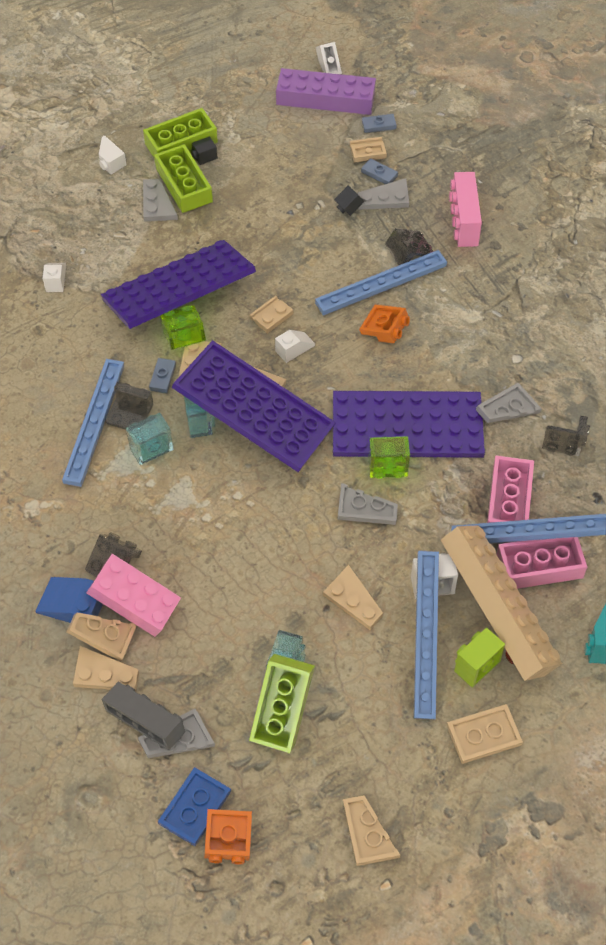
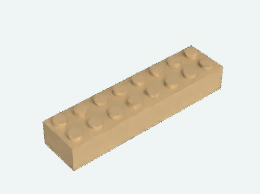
[441,525,563,681]

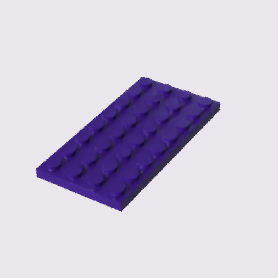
[101,240,256,329]
[172,340,336,473]
[333,391,485,458]

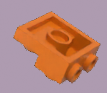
[359,304,410,343]
[204,809,252,865]

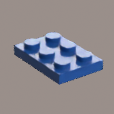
[158,767,231,846]

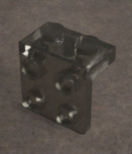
[385,228,433,265]
[105,382,153,433]
[542,415,590,456]
[85,532,142,577]

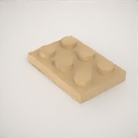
[447,704,523,764]

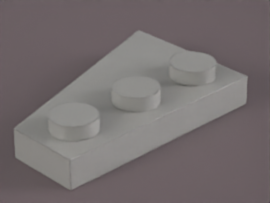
[358,178,409,210]
[143,179,178,222]
[476,383,542,423]
[338,483,398,525]
[138,709,215,758]

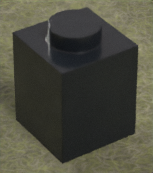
[191,136,218,165]
[334,185,364,216]

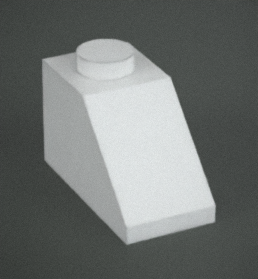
[316,42,342,74]
[99,136,126,174]
[43,263,66,292]
[275,330,315,363]

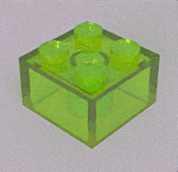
[160,305,206,350]
[368,436,410,479]

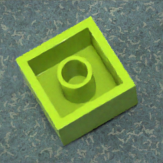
[454,628,505,688]

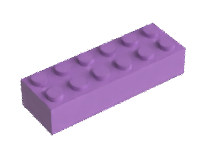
[276,68,376,115]

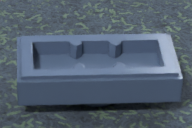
[362,114,397,133]
[361,158,398,184]
[149,358,176,393]

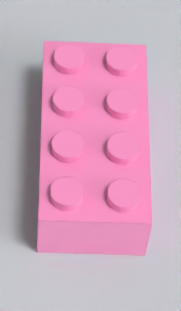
[449,172,482,247]
[487,456,534,523]
[496,537,587,589]
[86,554,181,637]

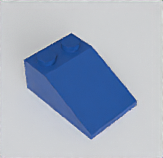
[35,577,103,623]

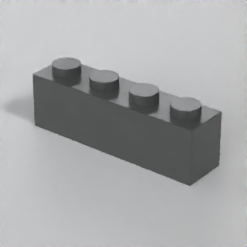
[101,681,185,750]

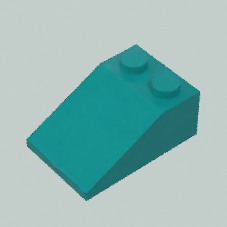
[584,604,606,664]

